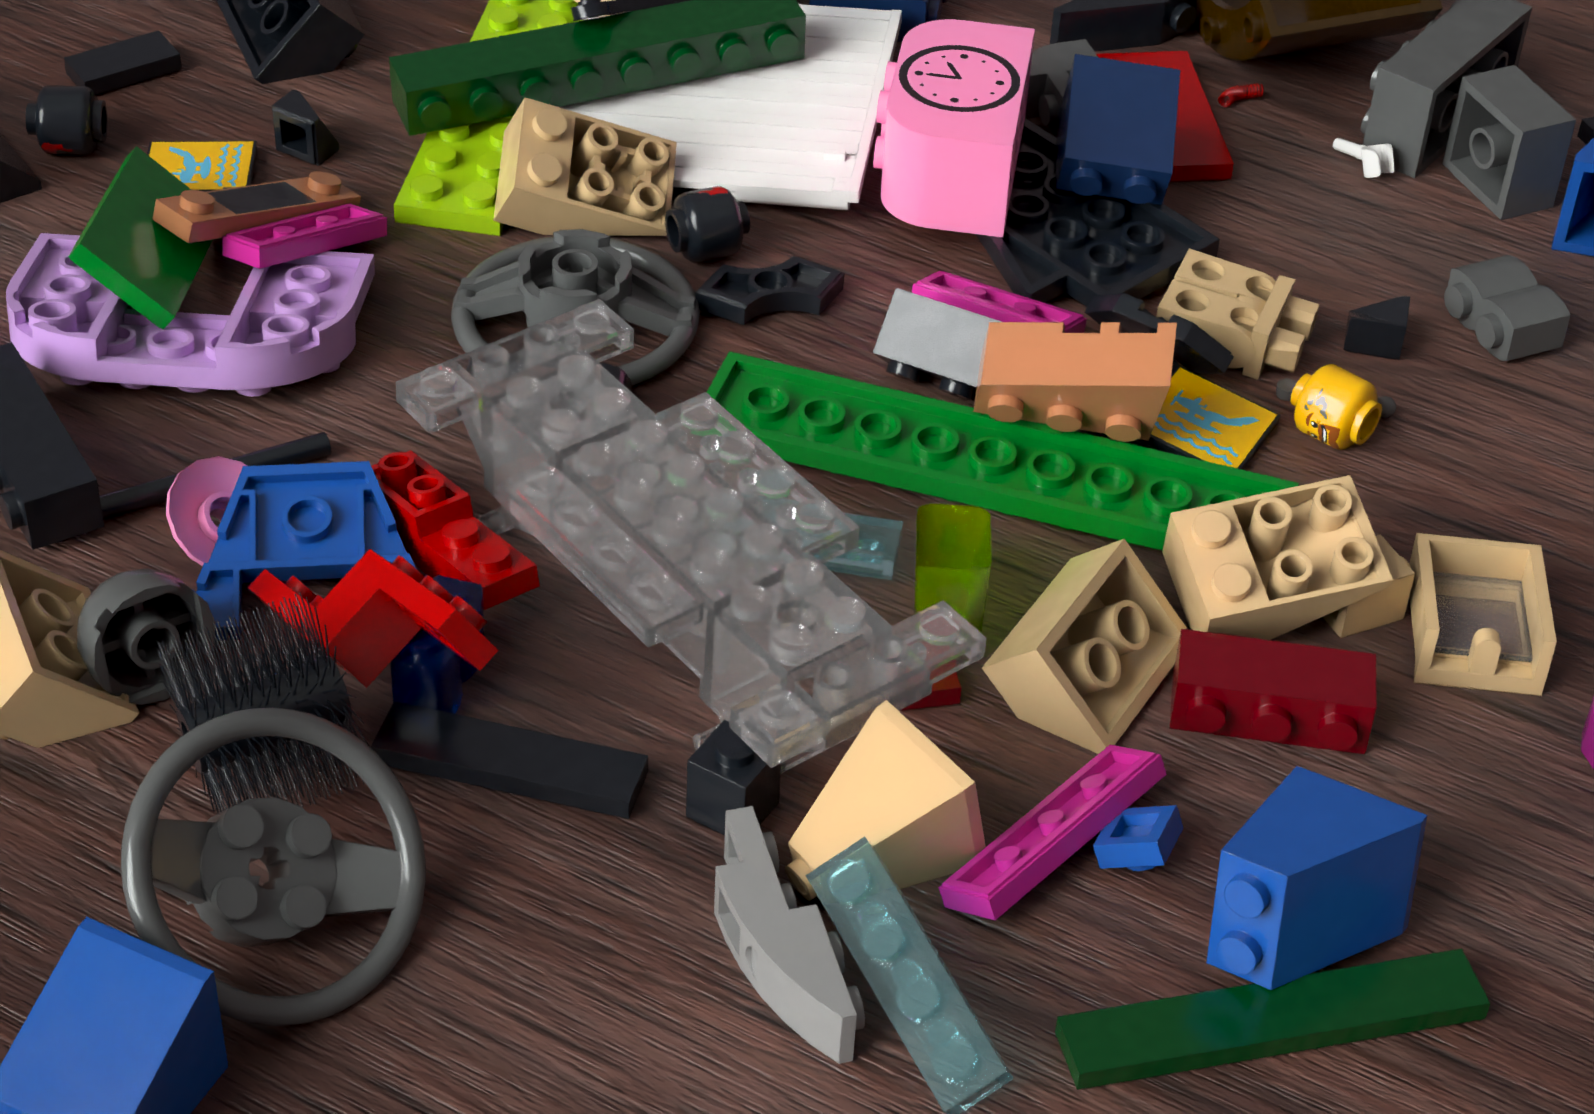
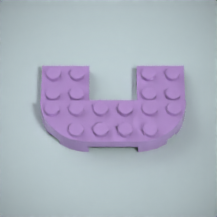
[6,233,375,397]

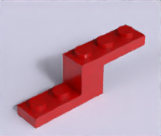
[248,549,499,688]

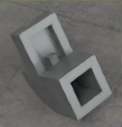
[1025,39,1098,138]

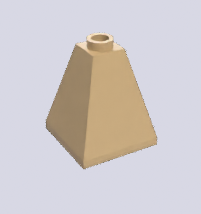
[785,700,986,908]

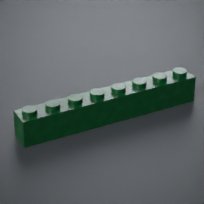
[389,0,806,136]

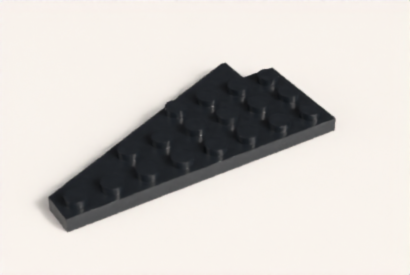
[976,118,1220,307]

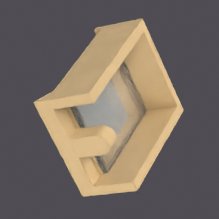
[1409,533,1557,696]

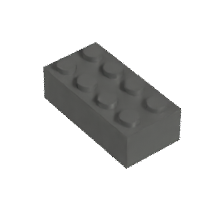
[1361,0,1532,178]

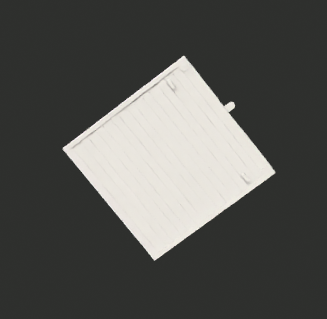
[560,4,902,210]

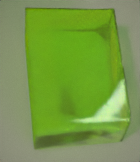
[914,503,992,647]

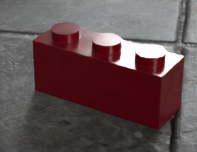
[1169,629,1377,754]

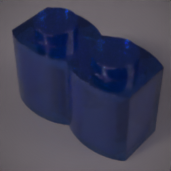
[390,575,485,714]

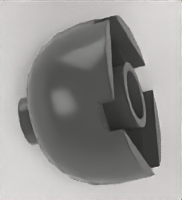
[77,568,215,705]

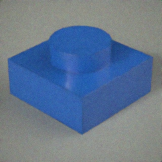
[1093,805,1184,871]

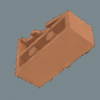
[973,322,1177,442]

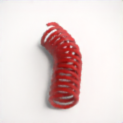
[1218,83,1264,107]

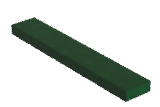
[1055,948,1490,1090]

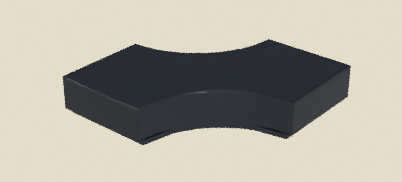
[695,256,845,325]

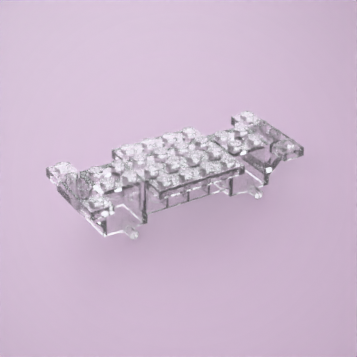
[395,299,987,773]

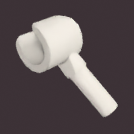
[1333,138,1395,178]

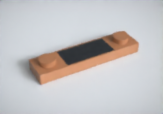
[152,171,361,243]

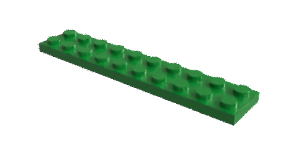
[691,351,1299,551]

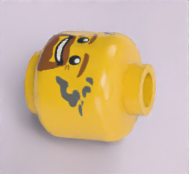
[1290,364,1382,450]

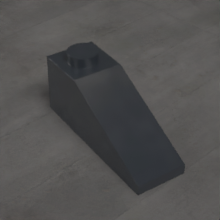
[1050,0,1197,52]

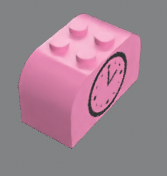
[873,19,1035,237]

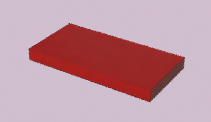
[1096,51,1234,182]

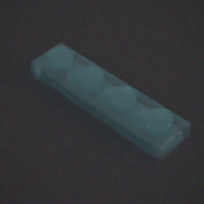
[805,836,1014,1114]

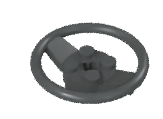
[451,229,700,386]
[121,708,426,1026]

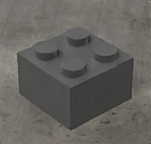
[1442,65,1576,220]

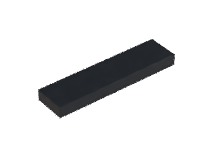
[371,701,648,819]

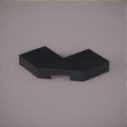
[1084,293,1234,374]

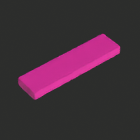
[938,745,1167,921]

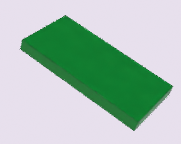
[68,146,213,329]

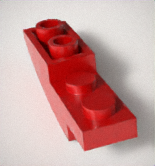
[371,450,540,610]

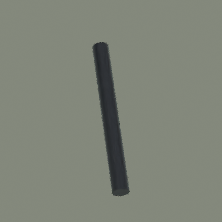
[100,432,332,520]

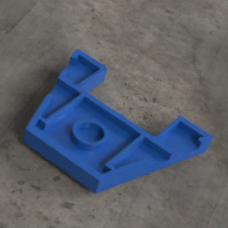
[196,461,424,641]

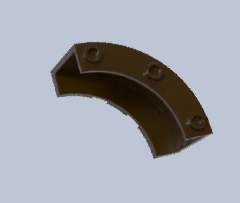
[1193,0,1443,60]

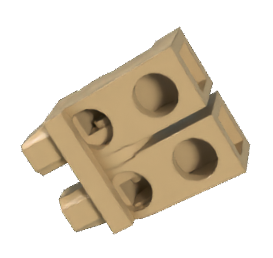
[1156,248,1320,380]

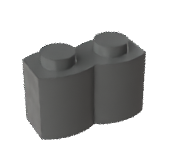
[1444,255,1570,361]

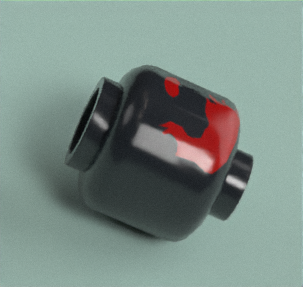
[26,85,108,155]
[665,186,750,263]

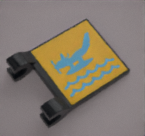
[147,141,257,192]
[1094,357,1281,470]

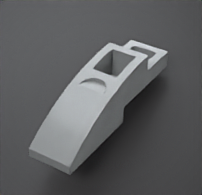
[714,806,865,1064]

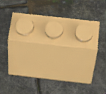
[982,539,1187,754]
[0,550,139,748]

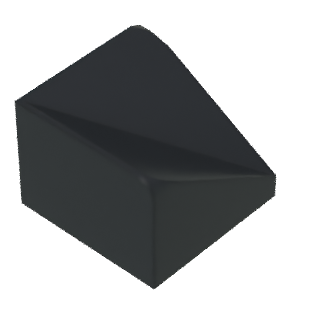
[272,90,340,166]
[1343,296,1410,360]

